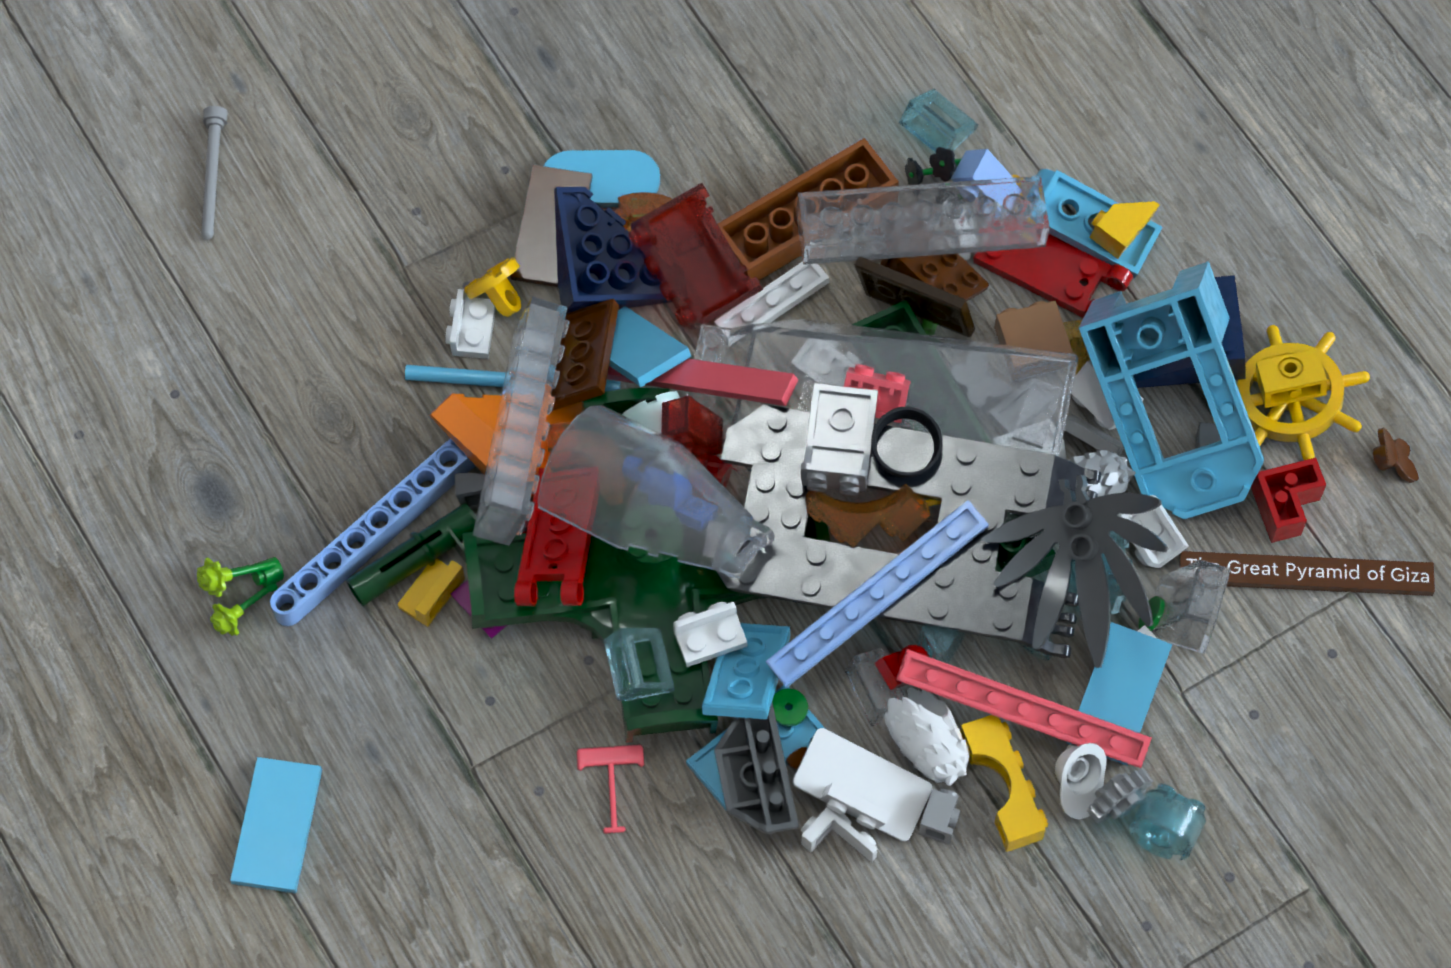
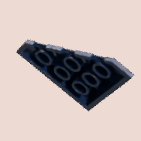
[554,187,688,314]
[1133,275,1246,388]

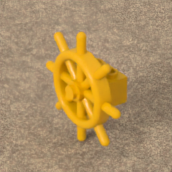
[1237,325,1370,460]

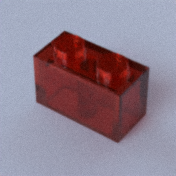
[661,395,723,461]

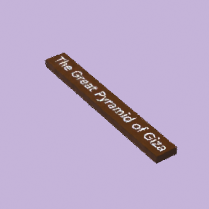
[1179,551,1435,596]

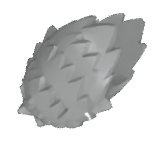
[1068,450,1136,500]

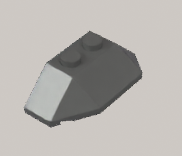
[714,703,799,834]

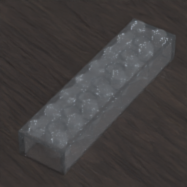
[796,176,1050,265]
[473,296,570,546]

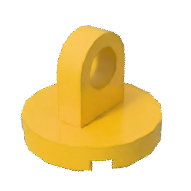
[464,257,521,317]

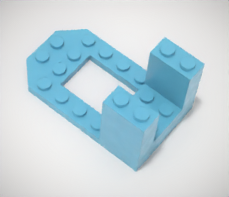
[1079,261,1264,519]

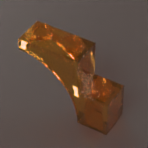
[805,483,930,547]

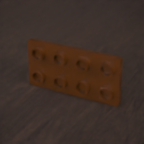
[867,206,989,301]

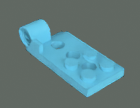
[1025,169,1163,279]

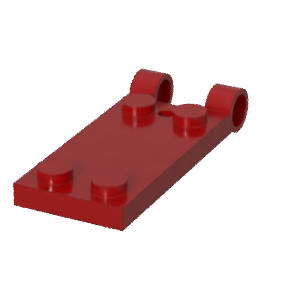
[973,213,1133,318]
[514,467,603,606]

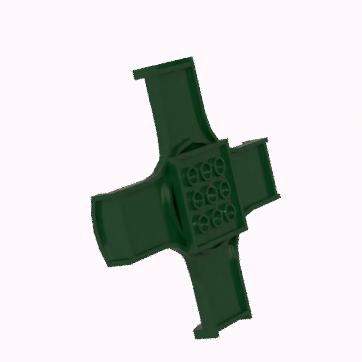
[463,388,830,743]

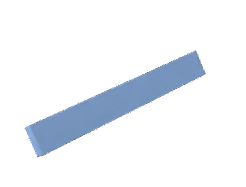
[765,500,989,688]

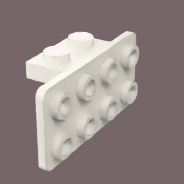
[792,728,932,841]

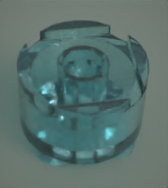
[1129,784,1206,860]

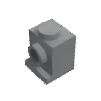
[919,789,961,845]

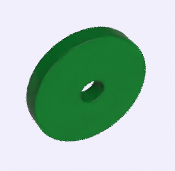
[1138,596,1165,631]
[772,688,808,727]

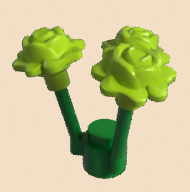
[197,557,284,636]

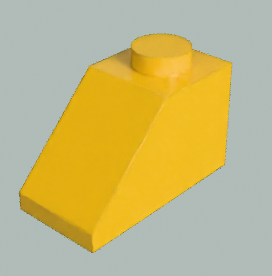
[1089,201,1160,259]

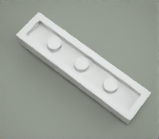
[714,256,829,349]

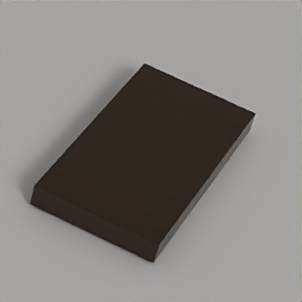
[854,256,975,338]

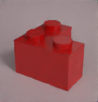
[1251,457,1326,543]

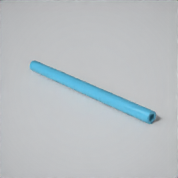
[405,365,621,392]

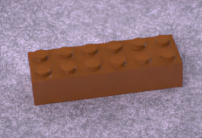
[714,138,899,287]

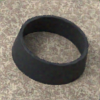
[872,407,943,478]

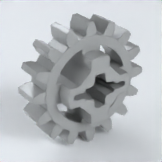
[1087,768,1154,824]

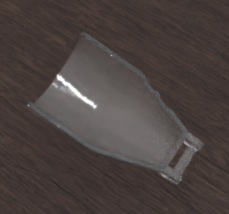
[538,405,775,578]

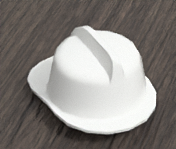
[1055,743,1106,819]

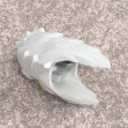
[884,687,969,786]

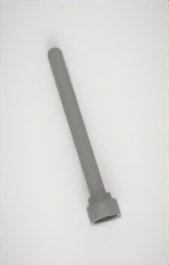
[201,106,228,240]

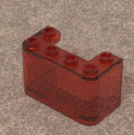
[628,183,764,330]

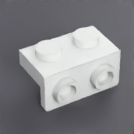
[1117,495,1189,568]

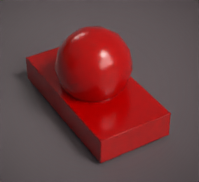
[874,644,929,690]

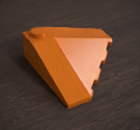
[429,393,585,506]

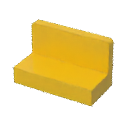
[398,558,465,627]

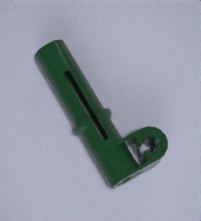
[346,503,491,606]

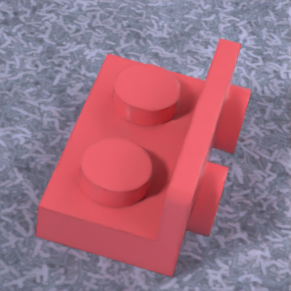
[844,364,911,423]

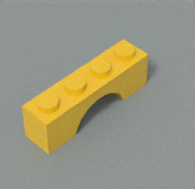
[960,715,1048,852]

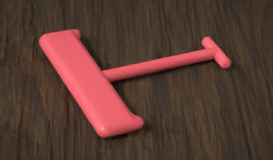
[577,745,644,833]

